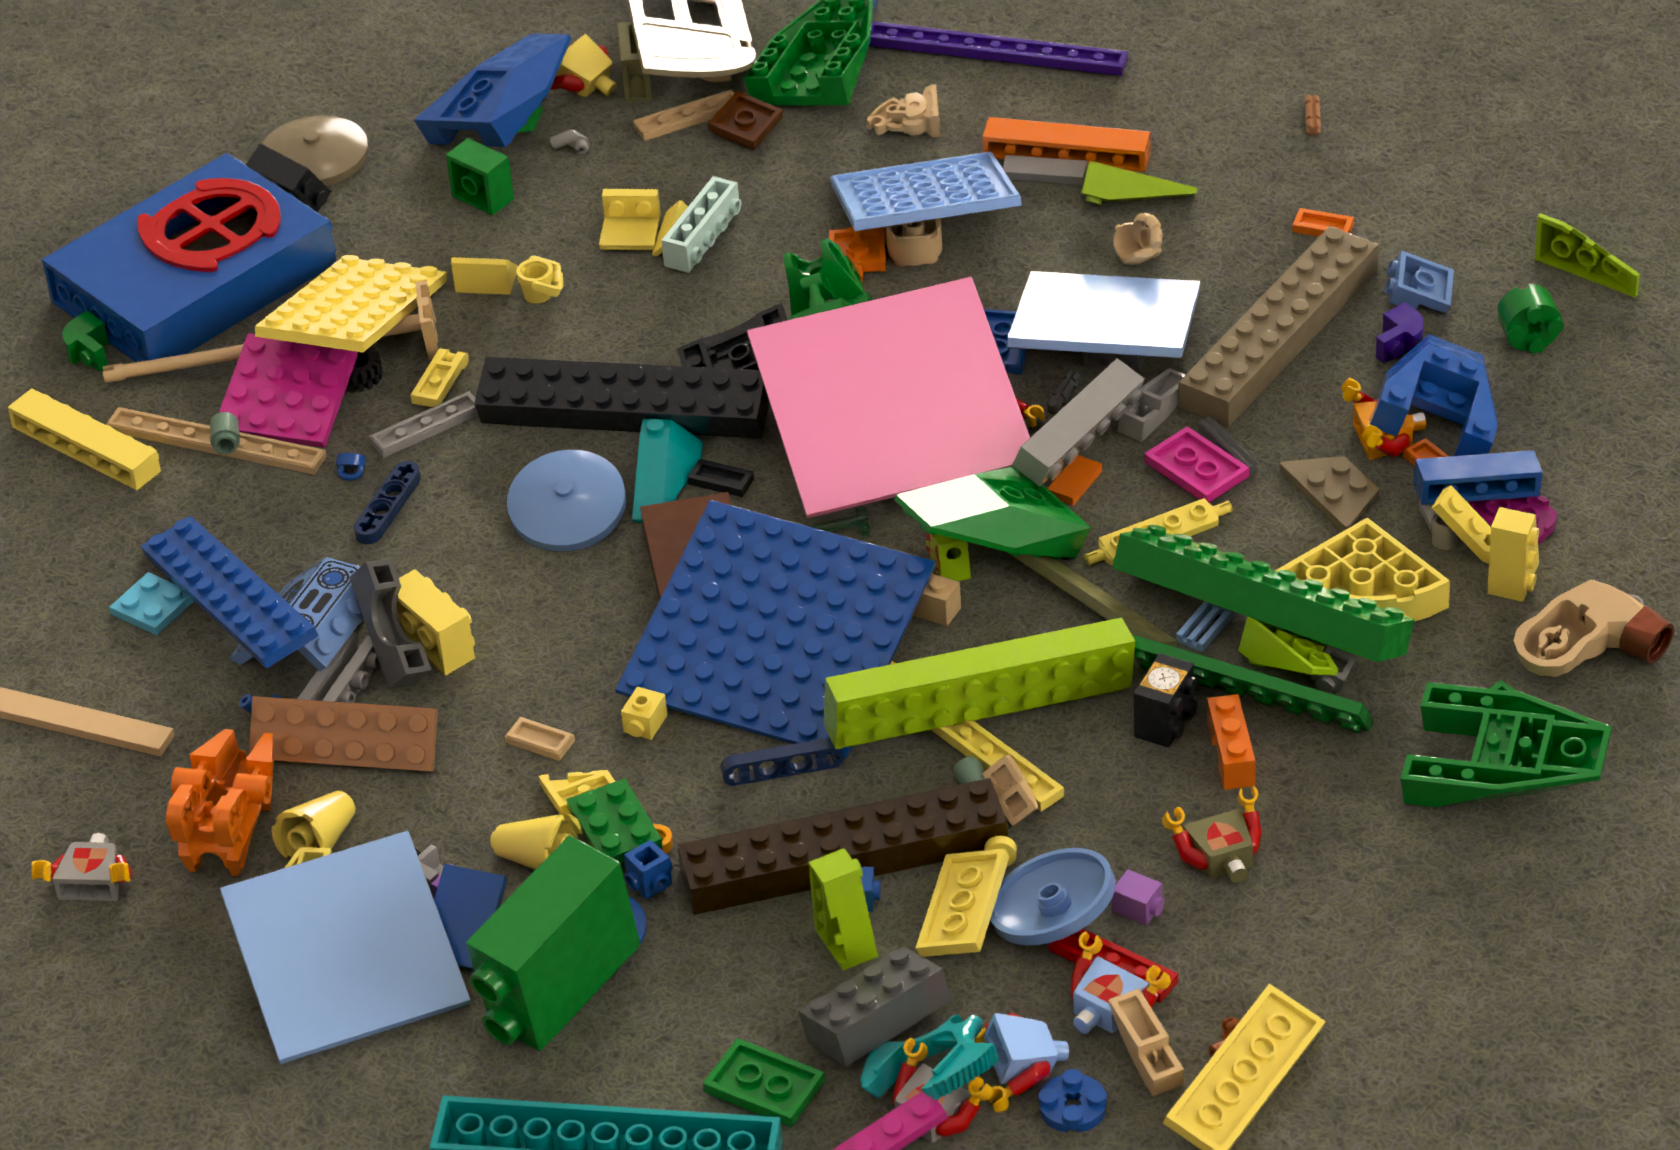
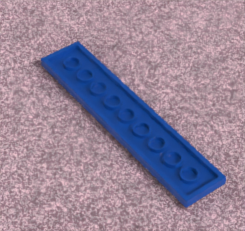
[141,516,319,669]

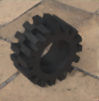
[345,346,383,393]

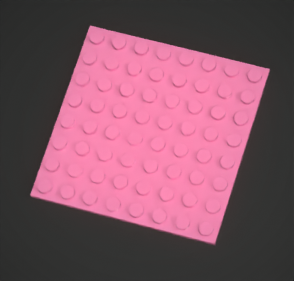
[747,277,1030,518]

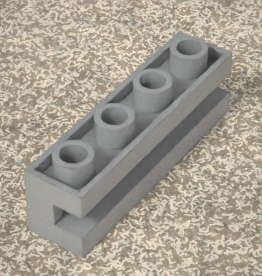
[298,632,380,703]

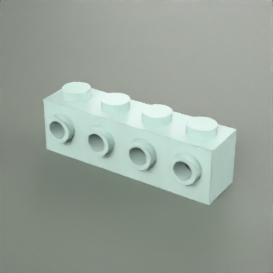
[661,176,741,273]

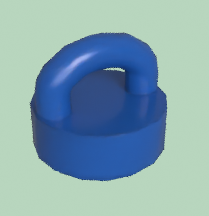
[336,453,366,481]

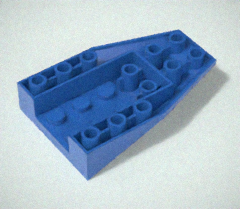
[414,34,572,147]

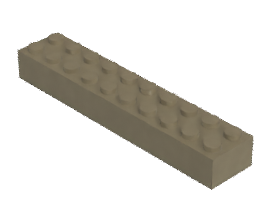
[1179,226,1379,427]

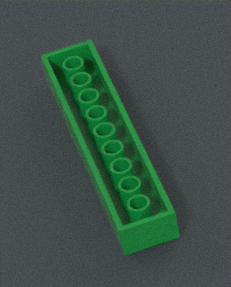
[1113,525,1415,662]

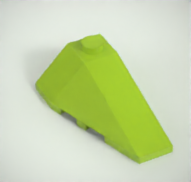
[1080,161,1198,205]
[1535,213,1640,297]
[1238,617,1339,675]

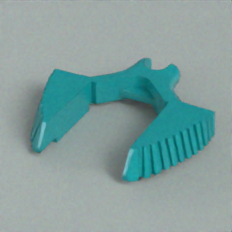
[860,1015,999,1100]

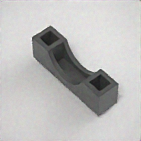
[349,558,431,689]

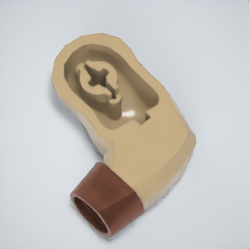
[1513,580,1675,677]

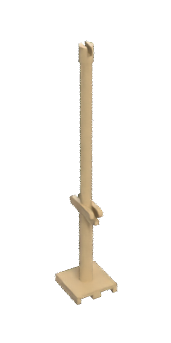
[103,280,439,383]

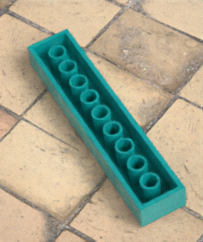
[429,1095,783,1150]

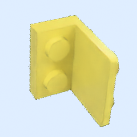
[599,189,661,250]

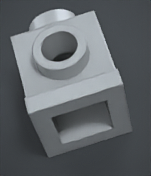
[1310,645,1358,692]

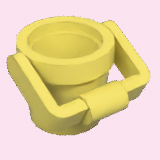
[516,255,564,304]

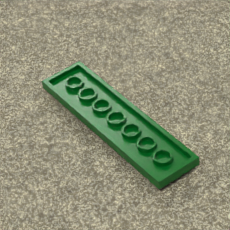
[1132,634,1374,733]

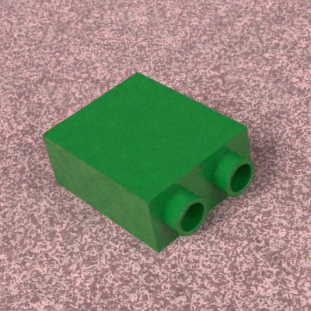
[466,835,641,1052]

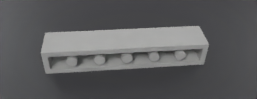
[1012,358,1145,487]

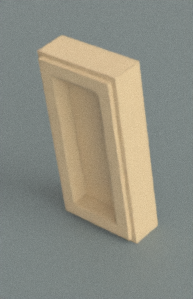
[505,717,575,761]

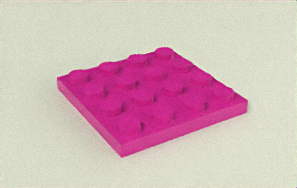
[219,333,358,448]

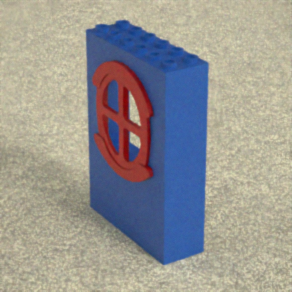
[42,153,337,362]

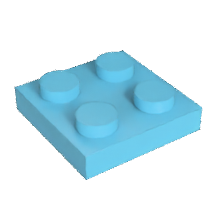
[109,572,194,635]

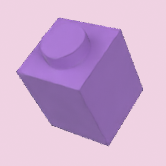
[1112,870,1165,925]

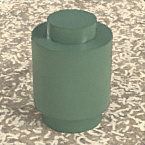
[210,412,240,455]

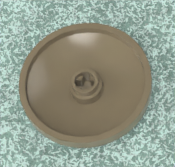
[262,115,368,186]

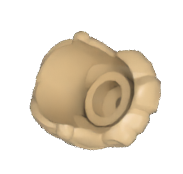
[1113,213,1163,266]

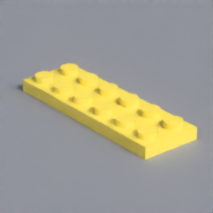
[1163,984,1326,1150]

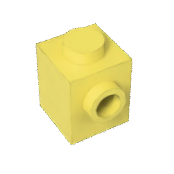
[621,687,668,740]

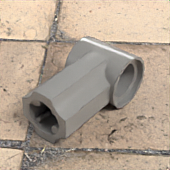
[1419,501,1459,550]

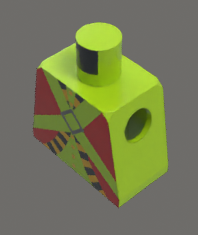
[926,533,971,581]

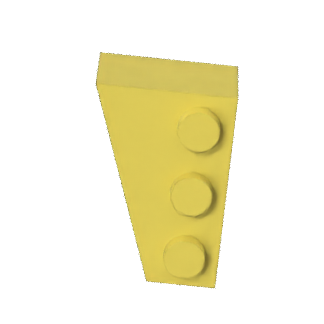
[1487,507,1539,602]

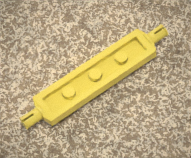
[1084,498,1233,566]

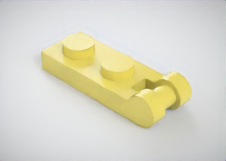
[411,348,469,407]
[1432,485,1491,564]

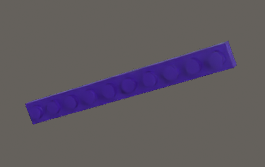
[869,21,1128,76]

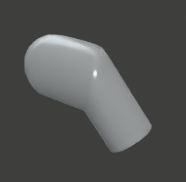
[550,130,590,155]

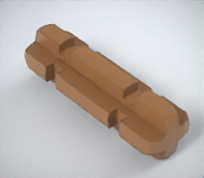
[1305,94,1321,135]

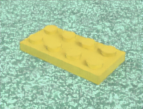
[916,848,1010,957]

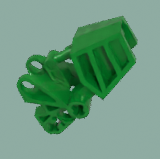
[784,238,873,320]

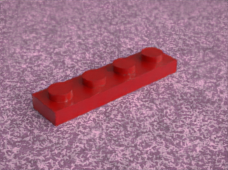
[1048,929,1178,1003]

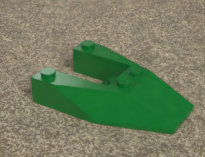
[1401,682,1612,807]

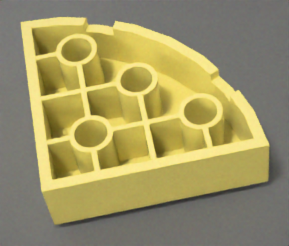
[1275,518,1450,622]

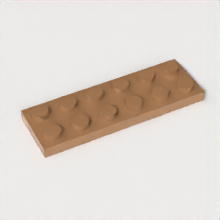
[248,696,438,771]

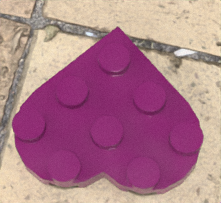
[1468,496,1557,544]

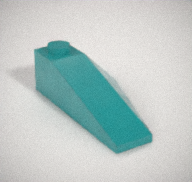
[632,419,703,523]

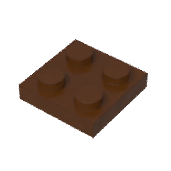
[708,91,783,150]

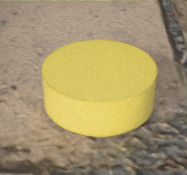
[984,836,1017,866]

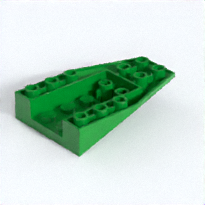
[744,0,874,105]
[894,466,1091,559]

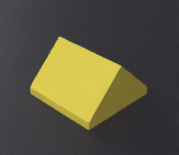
[451,257,518,295]

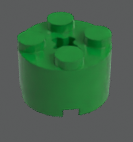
[1497,284,1564,354]

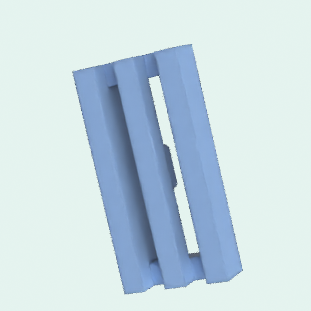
[1176,601,1234,652]

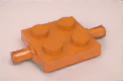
[829,225,886,282]

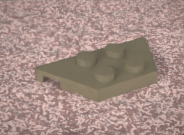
[1280,456,1379,532]

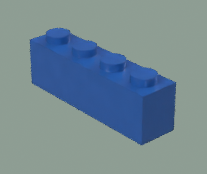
[1413,450,1543,505]

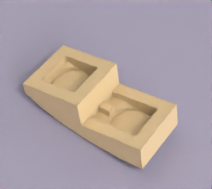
[982,755,1039,827]

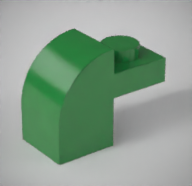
[62,310,109,372]

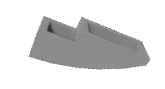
[1117,368,1185,442]

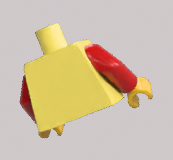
[549,34,617,97]

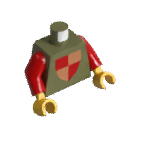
[1162,786,1262,883]

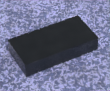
[688,459,754,497]

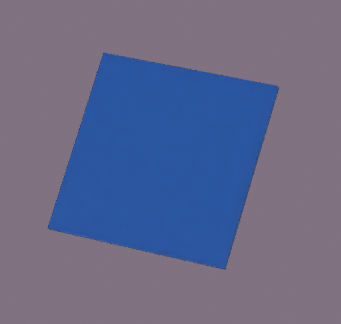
[615,500,936,758]

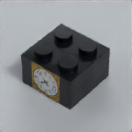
[1133,653,1198,748]

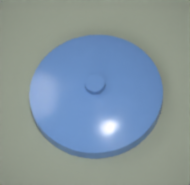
[507,450,626,551]
[990,848,1116,945]

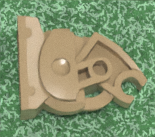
[866,84,940,137]

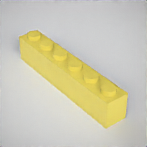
[8,388,161,490]

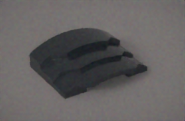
[677,303,788,370]

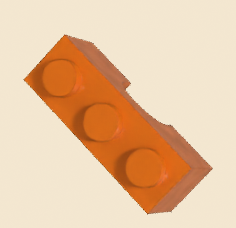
[1207,694,1256,790]

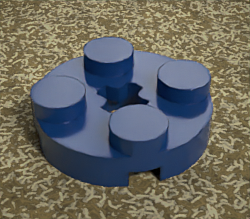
[1038,1069,1107,1132]

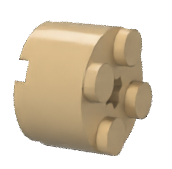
[885,218,942,267]

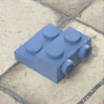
[1384,250,1454,313]

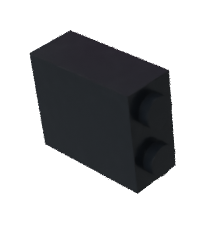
[246,143,332,212]

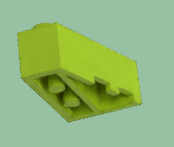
[809,848,878,971]

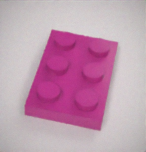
[1144,426,1249,503]

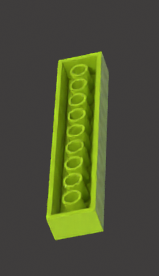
[824,617,1136,749]

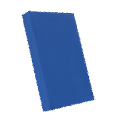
[984,309,1028,374]
[434,864,508,970]

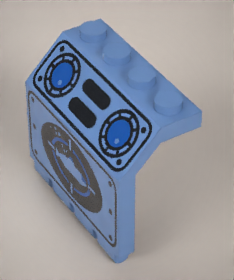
[230,557,363,672]

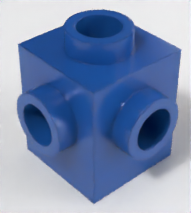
[624,839,673,899]

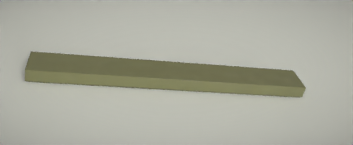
[1010,554,1178,647]

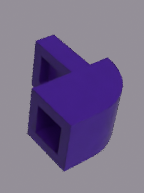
[1376,302,1424,364]

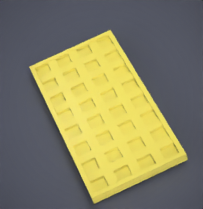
[255,255,447,352]

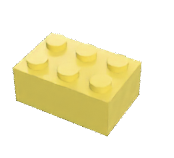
[397,569,475,676]

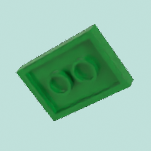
[566,778,663,863]
[703,1038,825,1127]

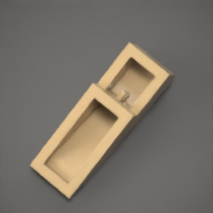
[1108,989,1184,1096]

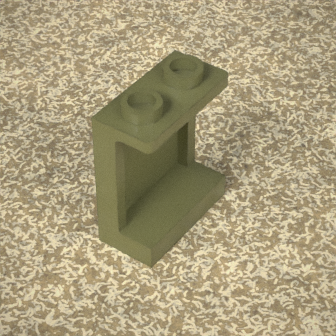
[618,22,652,103]

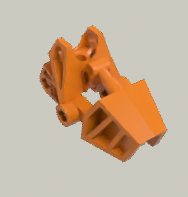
[166,729,274,876]

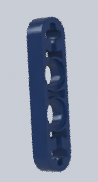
[354,461,421,544]
[720,738,844,786]

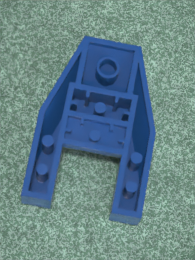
[1370,334,1498,456]

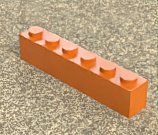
[982,117,1151,172]

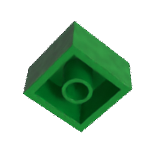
[446,138,514,216]

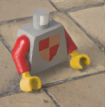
[31,833,133,901]
[892,1038,993,1143]

